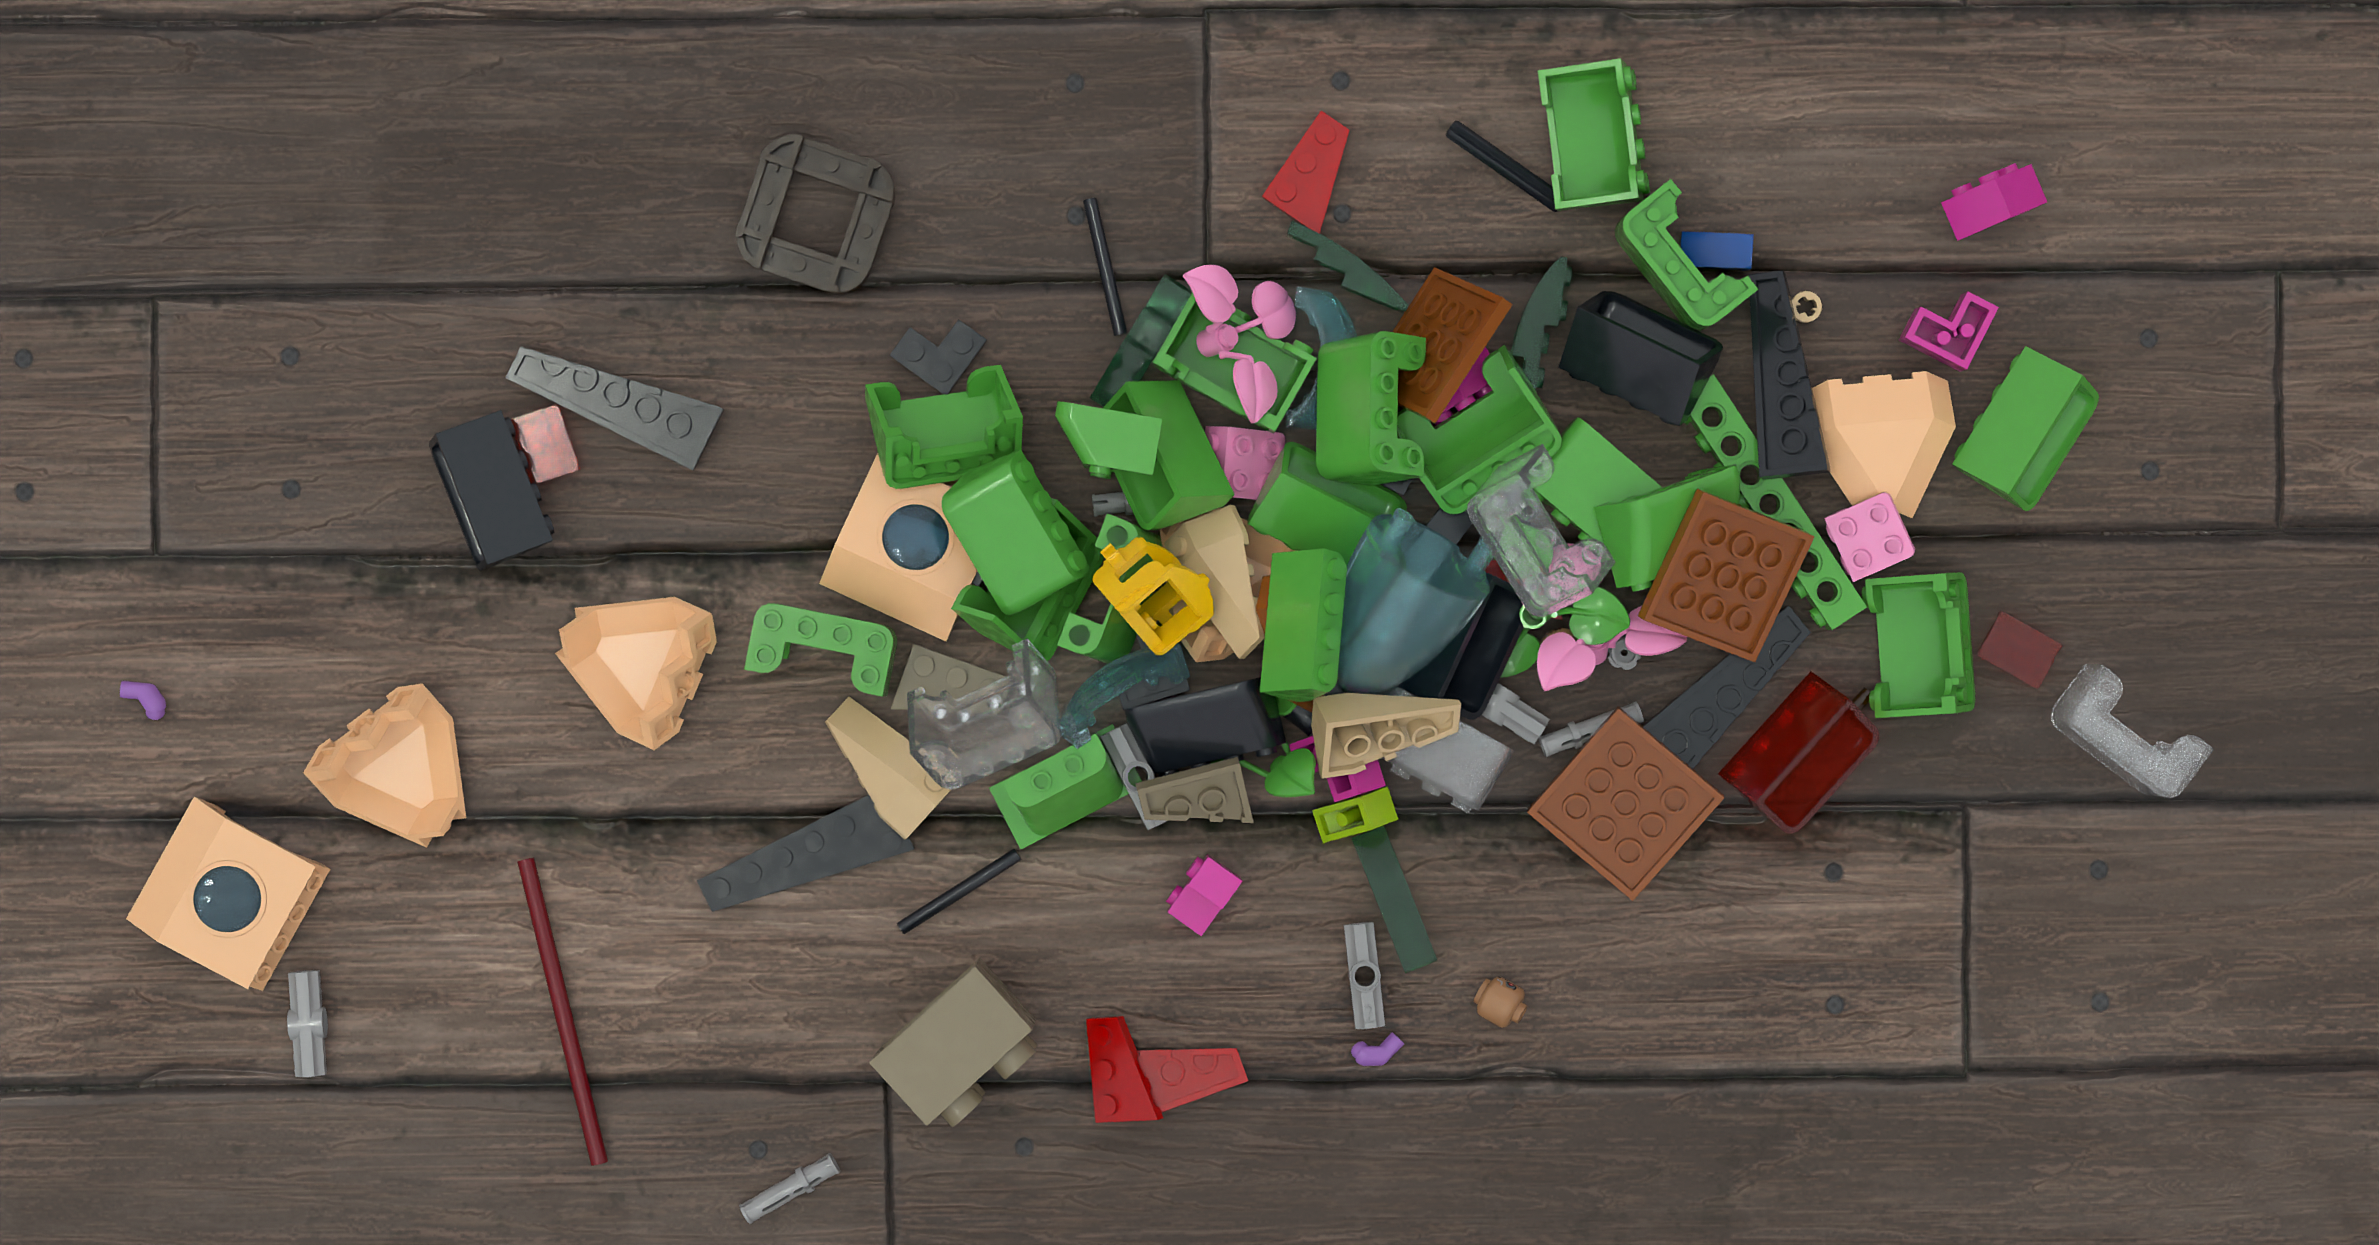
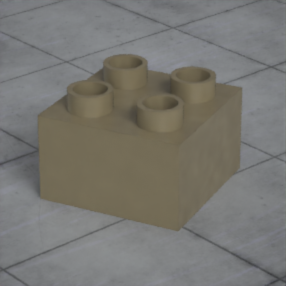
[869,958,1038,1128]

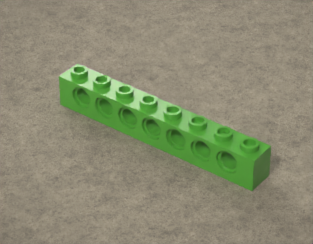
[1684,374,1867,630]

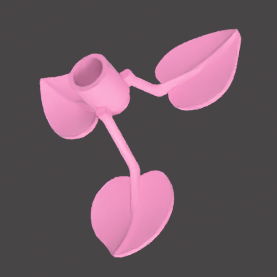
[1183,265,1296,424]
[1537,543,1687,691]

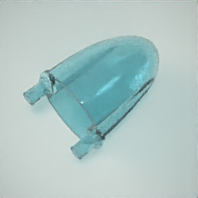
[1336,508,1500,694]

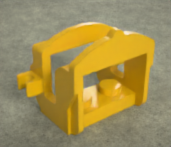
[1093,537,1214,655]

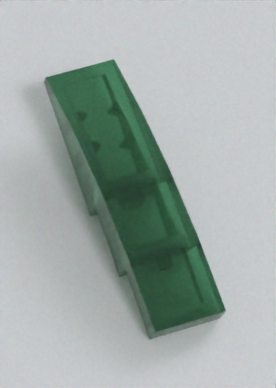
[1286,221,1408,314]
[1090,274,1192,407]
[1352,826,1438,974]

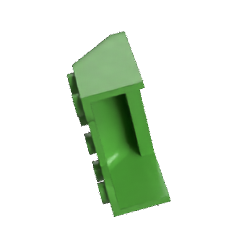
[1397,345,1562,514]
[951,498,1104,663]

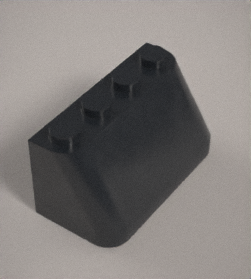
[1558,291,1723,426]
[429,410,555,571]
[1389,556,1528,720]
[1124,677,1287,777]

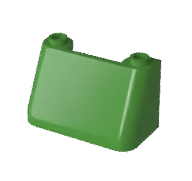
[865,365,1023,489]
[1594,464,1740,592]
[1862,572,1975,718]

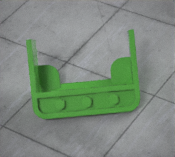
[1055,401,1162,479]

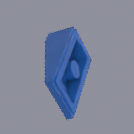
[1680,231,1753,271]

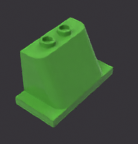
[989,724,1142,849]

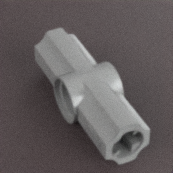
[1482,683,1550,744]
[1100,723,1166,830]
[1343,921,1385,1029]
[287,970,328,1077]

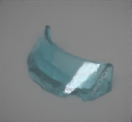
[1285,287,1357,430]
[1056,643,1190,749]

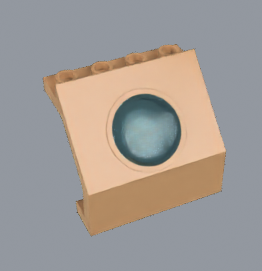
[819,453,978,641]
[126,797,330,991]

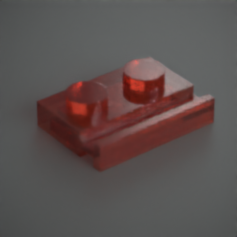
[511,404,581,485]
[1976,611,2063,689]

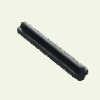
[1446,121,1557,212]

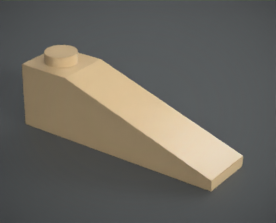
[1164,505,1265,659]
[1311,693,1461,779]
[825,697,959,840]

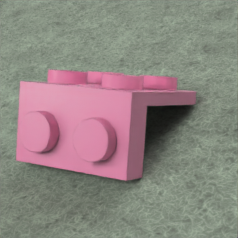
[1205,426,1286,500]
[1824,492,1915,582]

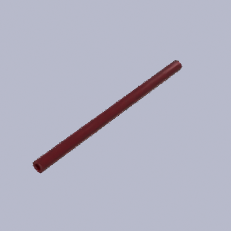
[517,857,608,1166]

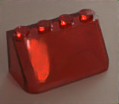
[1718,671,1879,834]

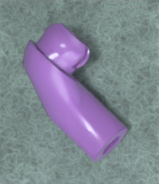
[120,681,166,720]
[1351,1032,1404,1066]

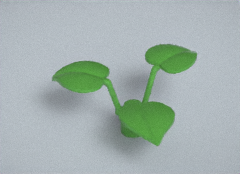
[1497,518,1630,678]
[1211,697,1316,797]

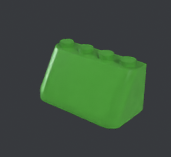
[1952,346,2099,511]
[1103,380,1235,530]
[1248,442,1407,586]
[942,449,1090,615]
[1260,548,1347,702]

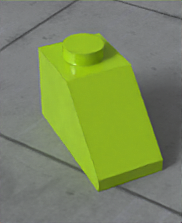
[1312,786,1398,843]

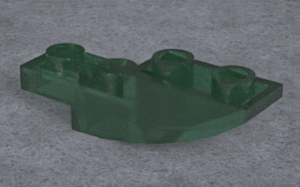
[1511,256,1572,391]

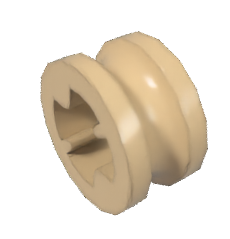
[1792,291,1822,323]

